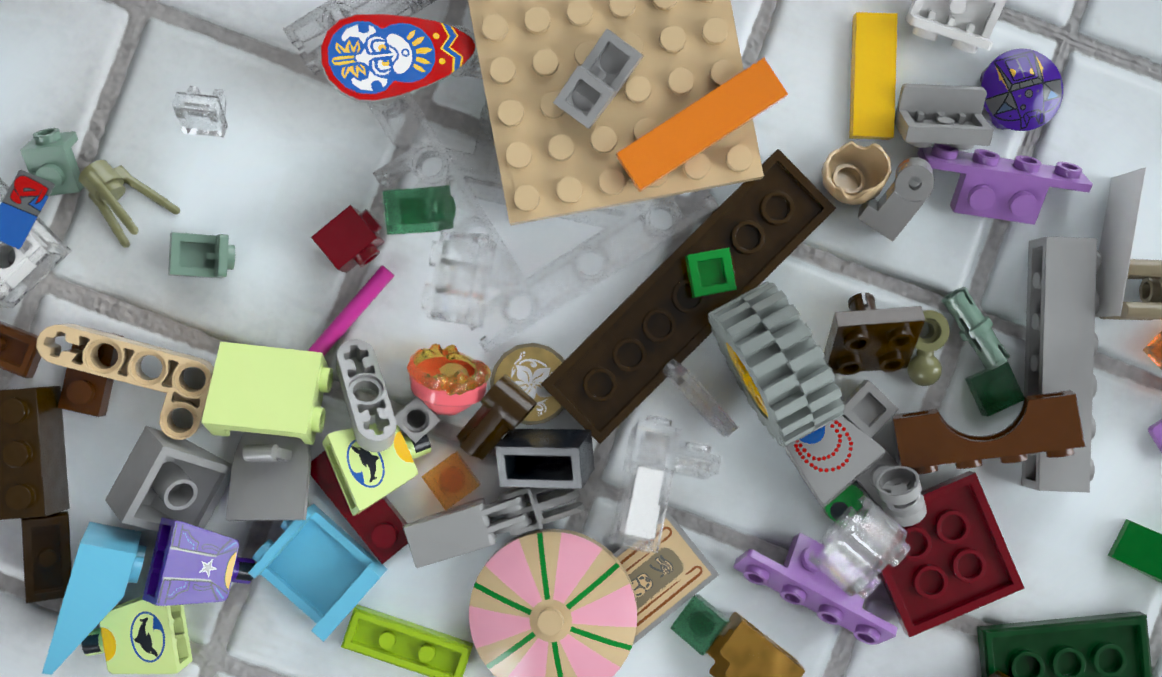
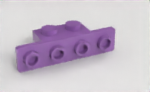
[917,144,1093,225]
[733,533,898,645]

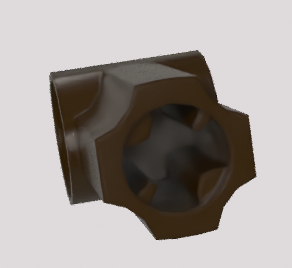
[456,375,537,460]

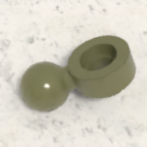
[907,310,950,386]

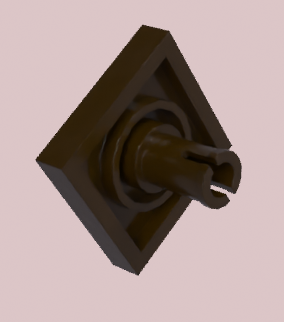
[823,293,926,375]

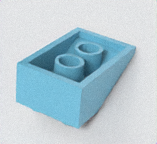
[42,522,147,675]

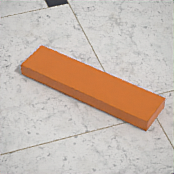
[616,58,788,192]

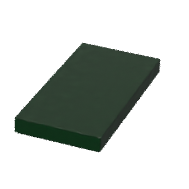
[977,611,1153,677]

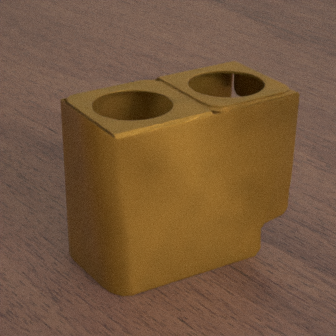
[707,612,805,677]

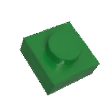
[685,247,737,298]

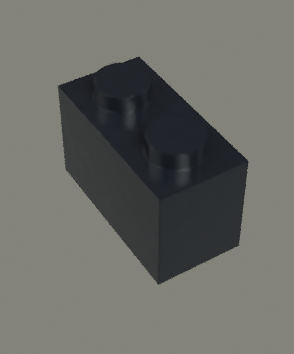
[495,429,595,489]

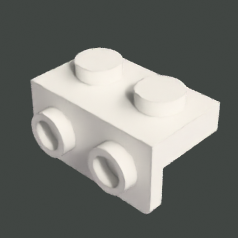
[905,0,1006,54]

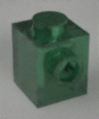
[382,185,456,235]

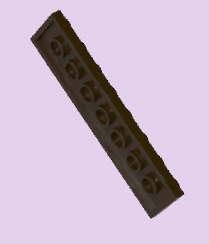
[541,149,836,444]

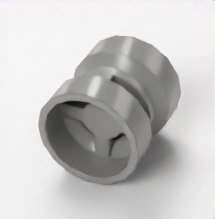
[876,466,927,527]

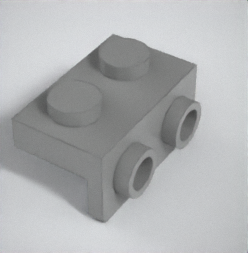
[895,84,994,150]

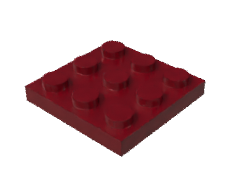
[857,471,1024,637]

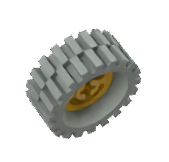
[708,281,845,448]

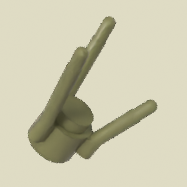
[79,160,180,248]

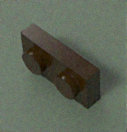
[21,511,72,603]

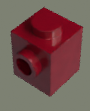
[311,205,385,273]

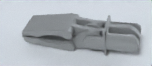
[402,487,585,568]

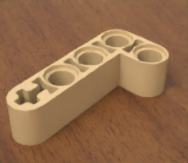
[36,323,214,440]

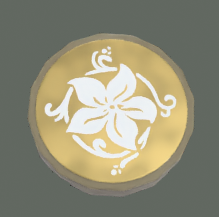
[490,343,564,425]

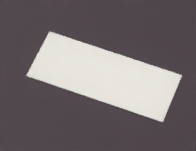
[1095,167,1146,317]

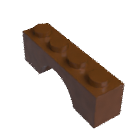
[893,390,1085,474]

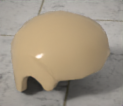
[821,141,892,205]

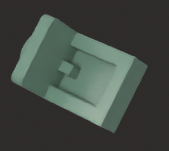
[20,128,84,196]
[168,232,235,278]

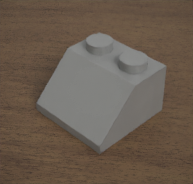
[105,426,232,532]

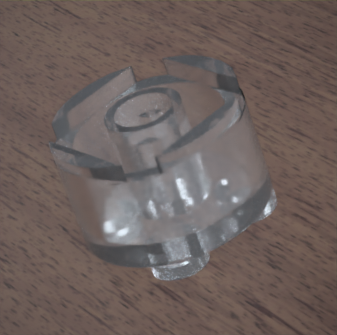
[808,495,911,599]

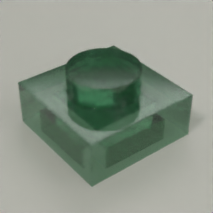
[965,362,1025,417]
[670,594,731,656]

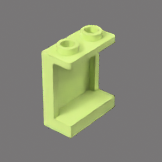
[201,342,333,445]

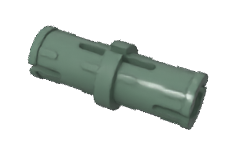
[941,287,1010,370]

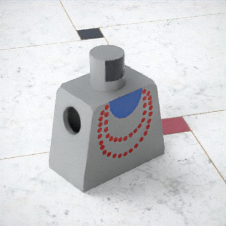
[785,416,886,509]

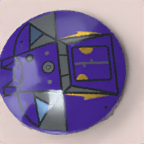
[980,49,1063,131]

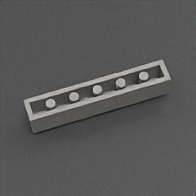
[1021,237,1101,493]

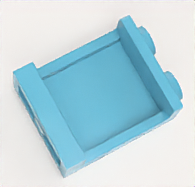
[248,504,387,642]

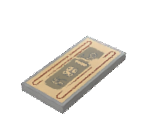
[612,508,719,644]

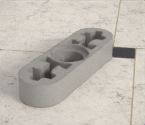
[336,340,397,452]

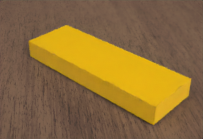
[849,12,898,140]

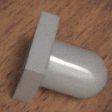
[394,396,441,444]

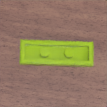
[341,604,474,677]

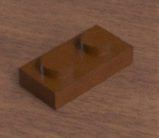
[58,329,124,417]

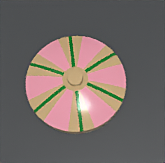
[469,529,637,677]

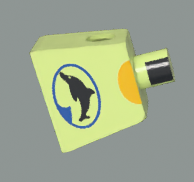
[322,423,431,516]
[81,596,193,674]

